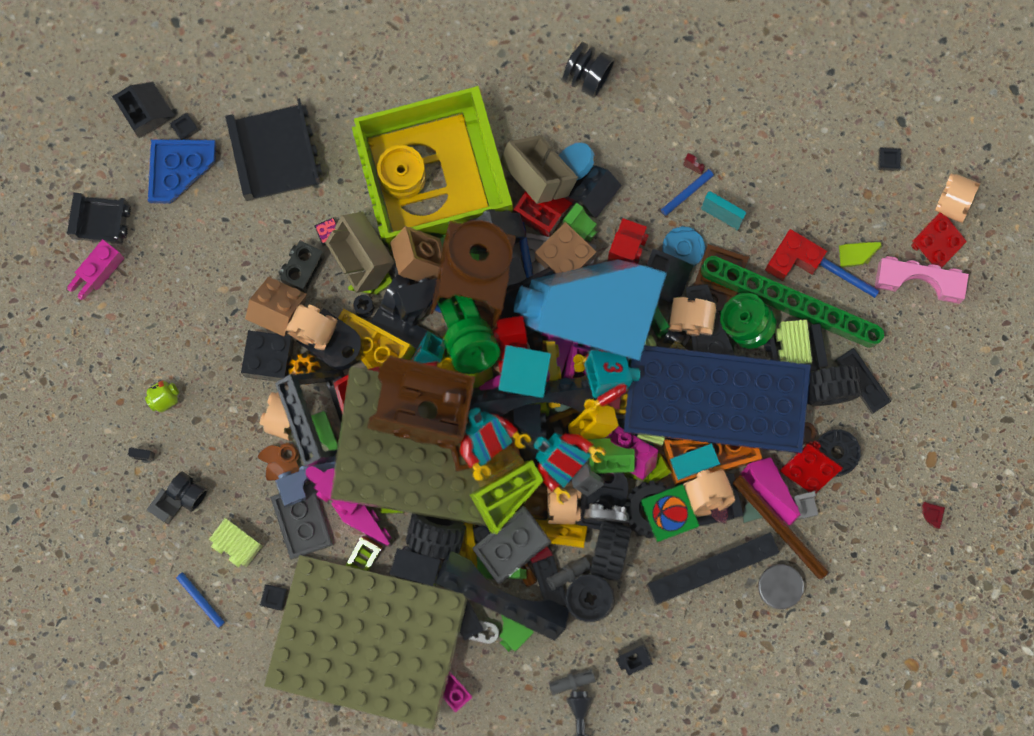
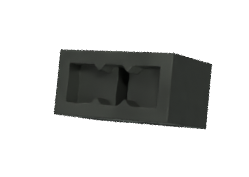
[279,240,325,293]

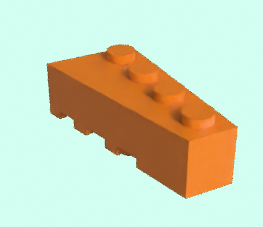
[663,440,762,486]

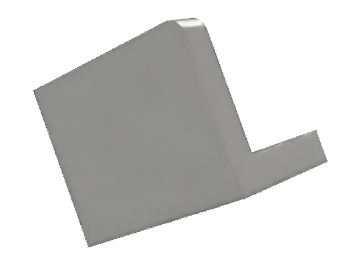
[792,491,818,520]

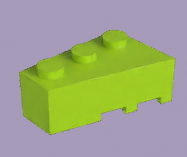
[469,461,543,534]

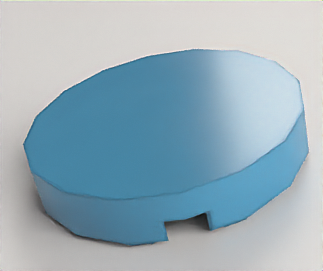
[559,142,595,180]
[662,227,705,267]

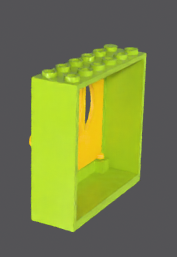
[351,86,513,251]

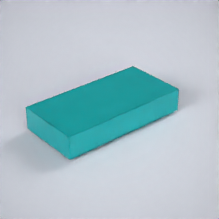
[670,443,720,481]

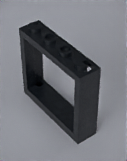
[275,370,345,466]

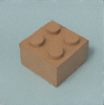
[534,222,596,274]
[390,226,442,281]
[245,277,307,337]

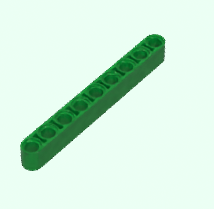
[700,256,884,348]

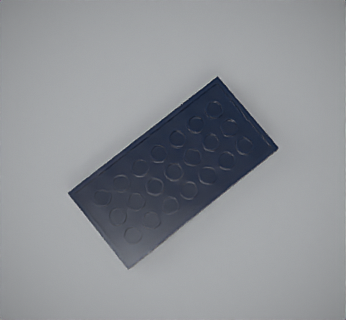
[623,345,810,454]

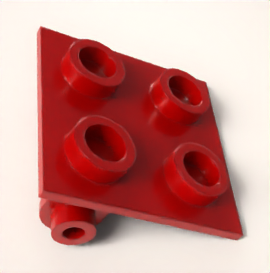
[911,212,967,269]
[780,441,843,493]

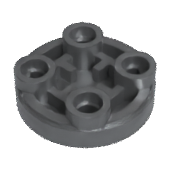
[584,504,629,523]
[758,564,804,609]

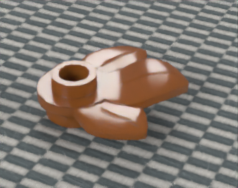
[258,443,299,481]

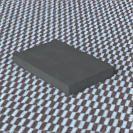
[270,483,333,560]
[472,506,551,584]

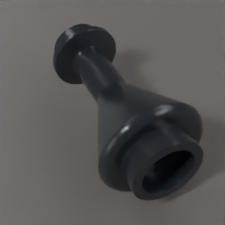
[566,691,593,736]

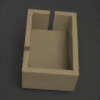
[500,135,578,204]
[325,212,394,293]

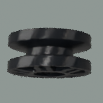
[817,429,861,477]

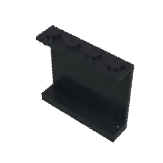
[225,98,323,202]

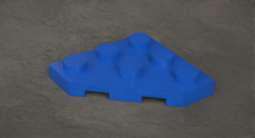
[148,140,216,204]

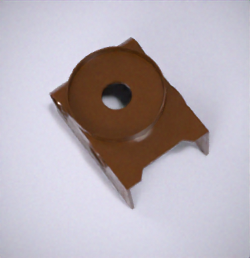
[430,220,515,328]
[367,355,475,449]

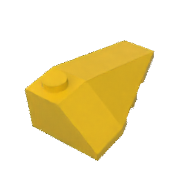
[338,308,416,369]

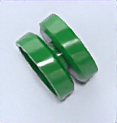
[720,293,777,349]
[437,295,480,329]
[444,318,500,374]

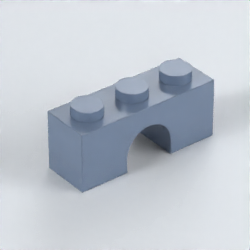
[275,462,336,508]

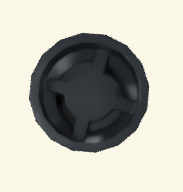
[166,471,208,512]

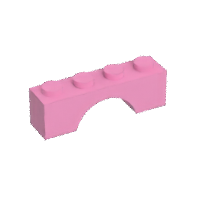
[874,256,969,304]

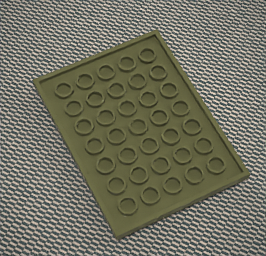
[330,367,514,526]
[264,555,467,730]

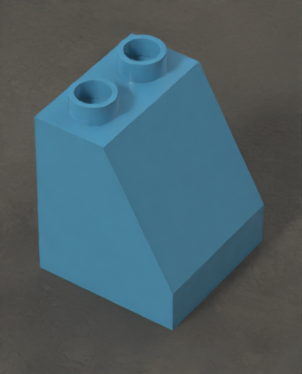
[514,259,666,360]

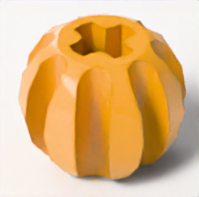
[288,353,321,385]

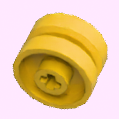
[377,145,426,200]

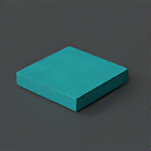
[701,191,746,230]
[498,345,551,398]

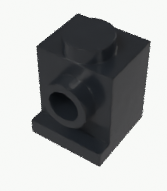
[616,638,653,676]

